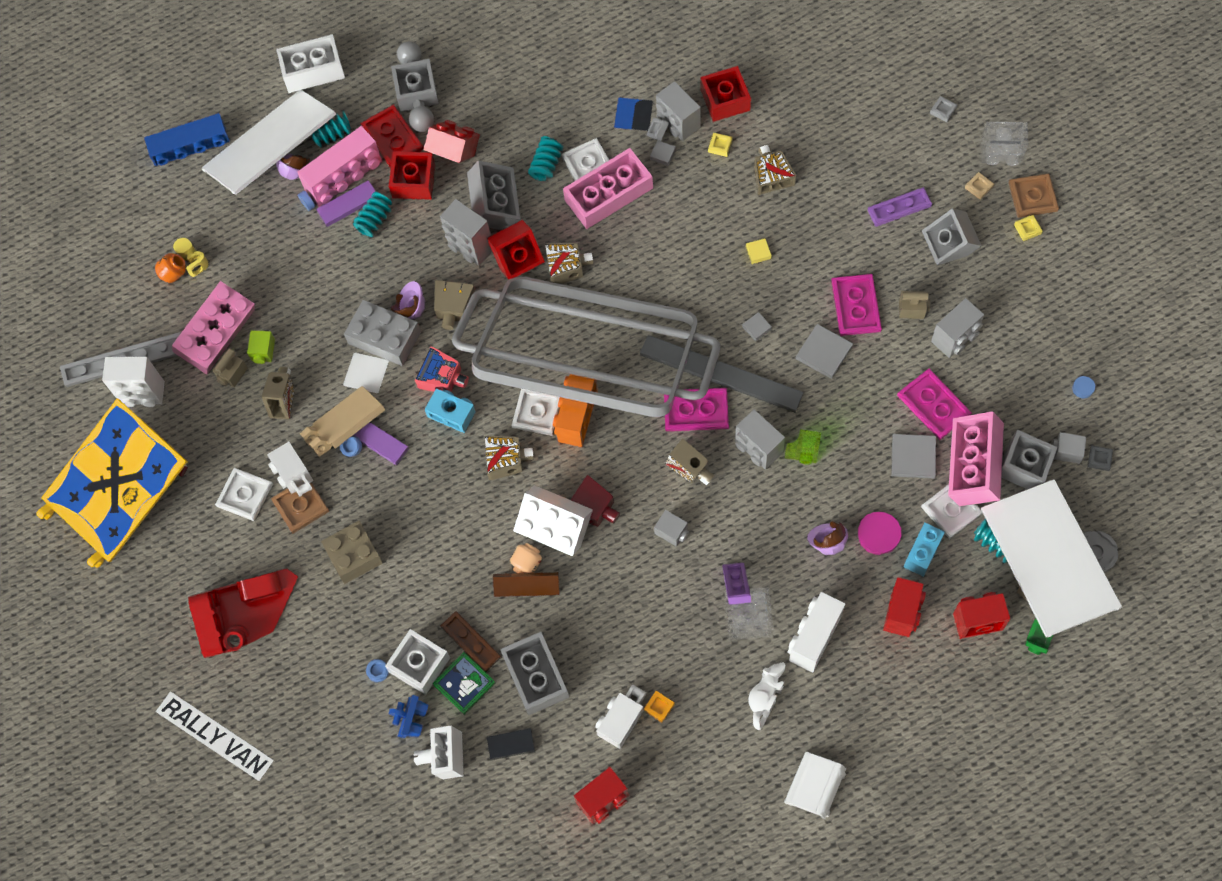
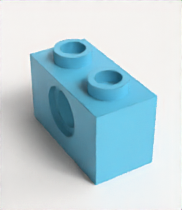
[424,388,476,433]
[904,523,945,577]

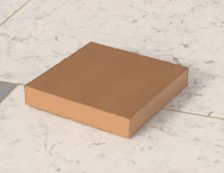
[1009,174,1059,218]
[271,483,330,534]

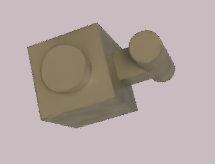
[899,291,930,319]
[213,349,248,387]

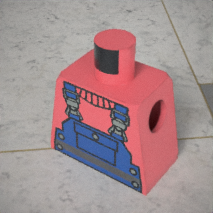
[415,347,469,392]

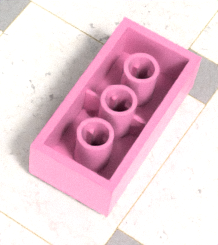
[297,126,382,207]
[563,148,653,229]
[172,281,255,374]
[948,412,1004,506]

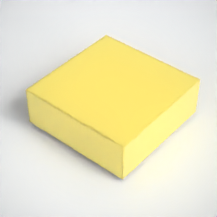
[708,133,733,157]
[1014,215,1043,241]
[746,238,771,264]

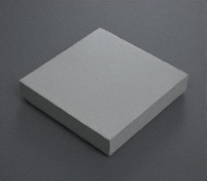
[796,324,853,379]
[891,434,936,479]

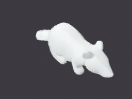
[748,662,785,730]

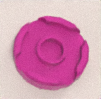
[857,512,901,555]

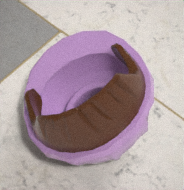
[276,153,310,180]
[390,281,425,320]
[807,521,848,555]

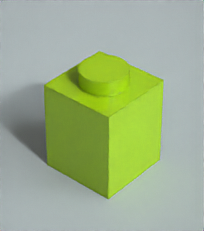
[247,330,275,364]

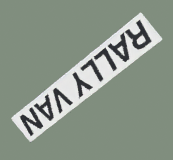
[156,691,274,781]

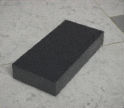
[487,728,535,760]

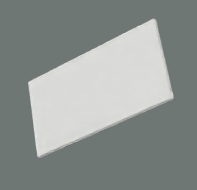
[202,90,336,195]
[981,479,1122,638]

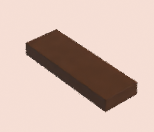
[493,572,560,597]
[440,611,501,673]

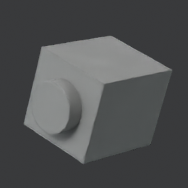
[1052,432,1086,464]
[654,510,689,547]

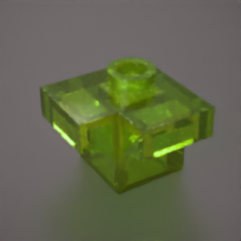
[785,429,821,465]

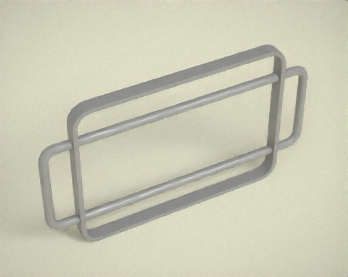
[452,276,721,417]

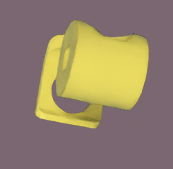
[173,238,208,277]

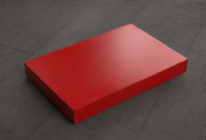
[360,104,424,169]

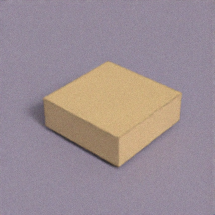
[965,172,994,200]

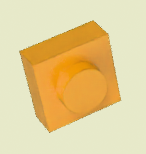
[644,691,675,723]

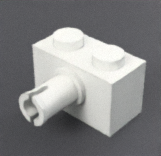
[414,726,463,779]

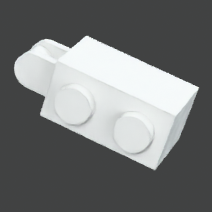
[267,442,313,497]
[596,685,647,749]

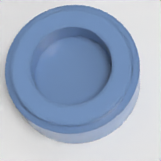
[298,191,315,211]
[1072,376,1095,398]
[340,436,362,457]
[366,659,389,682]

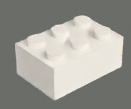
[276,34,345,93]
[102,357,165,407]
[514,485,593,556]
[788,592,845,673]

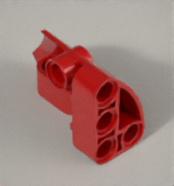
[188,568,298,658]

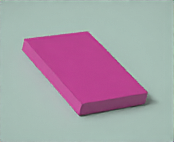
[831,274,882,336]
[897,368,972,440]
[664,388,729,431]

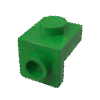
[1025,617,1053,655]

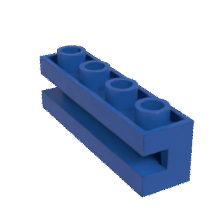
[144,113,230,166]

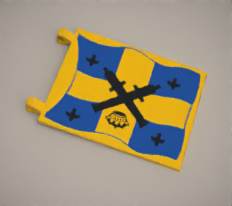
[37,398,188,568]

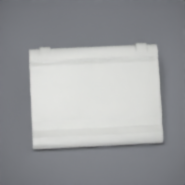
[784,752,846,819]

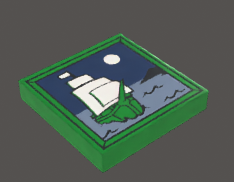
[433,652,495,715]

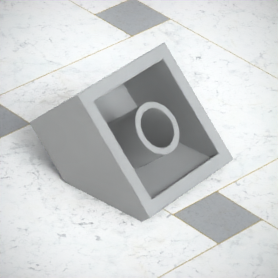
[922,208,982,265]

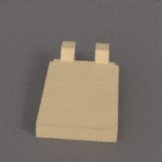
[300,386,385,457]

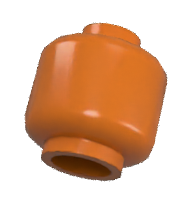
[155,253,186,283]

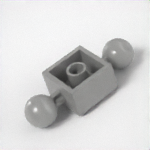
[391,41,439,132]

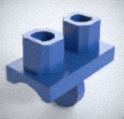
[389,695,428,738]

